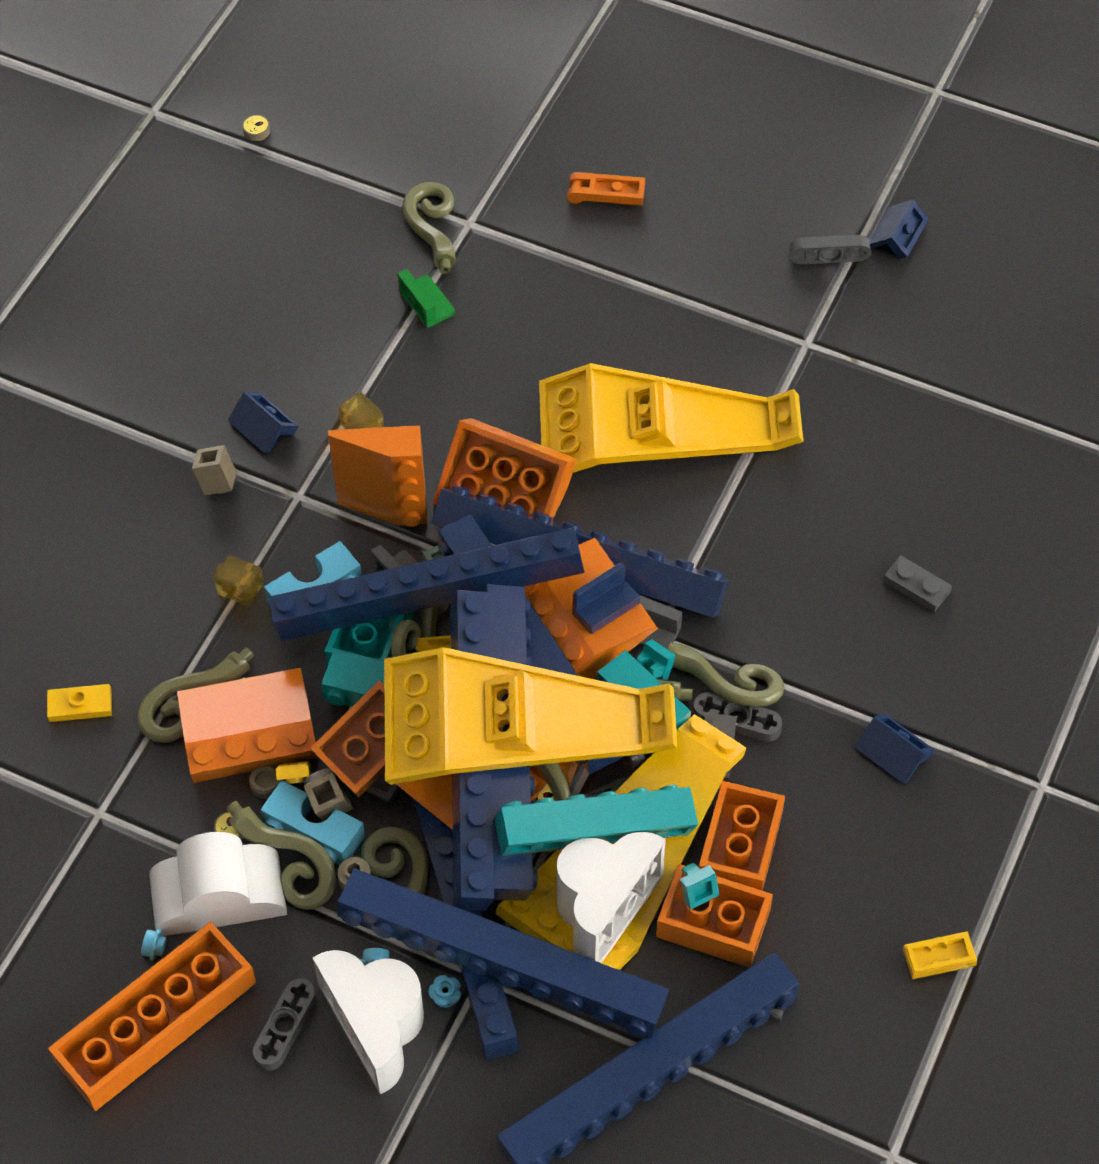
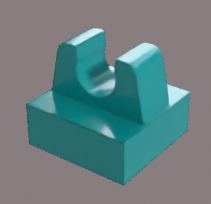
[636,639,676,680]
[680,863,719,910]

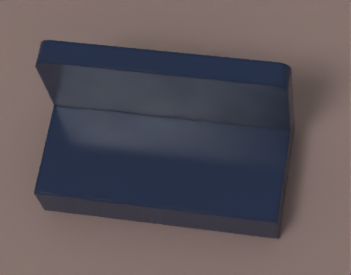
[869,200,928,259]
[228,392,299,453]
[572,563,640,635]
[856,714,935,783]

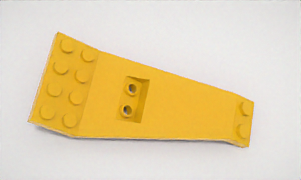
[539,363,803,473]
[384,647,678,785]
[495,714,746,970]

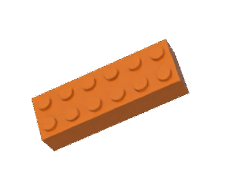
[48,921,256,1112]

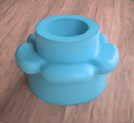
[141,928,167,961]
[360,948,390,966]
[428,975,461,1008]

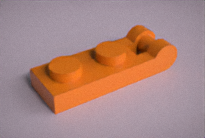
[567,172,646,206]

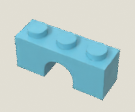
[264,541,362,607]
[261,780,365,865]

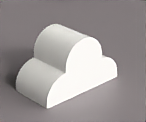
[149,832,287,936]
[557,832,666,963]
[313,950,424,1094]

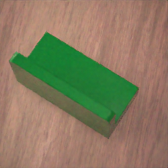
[397,269,455,328]

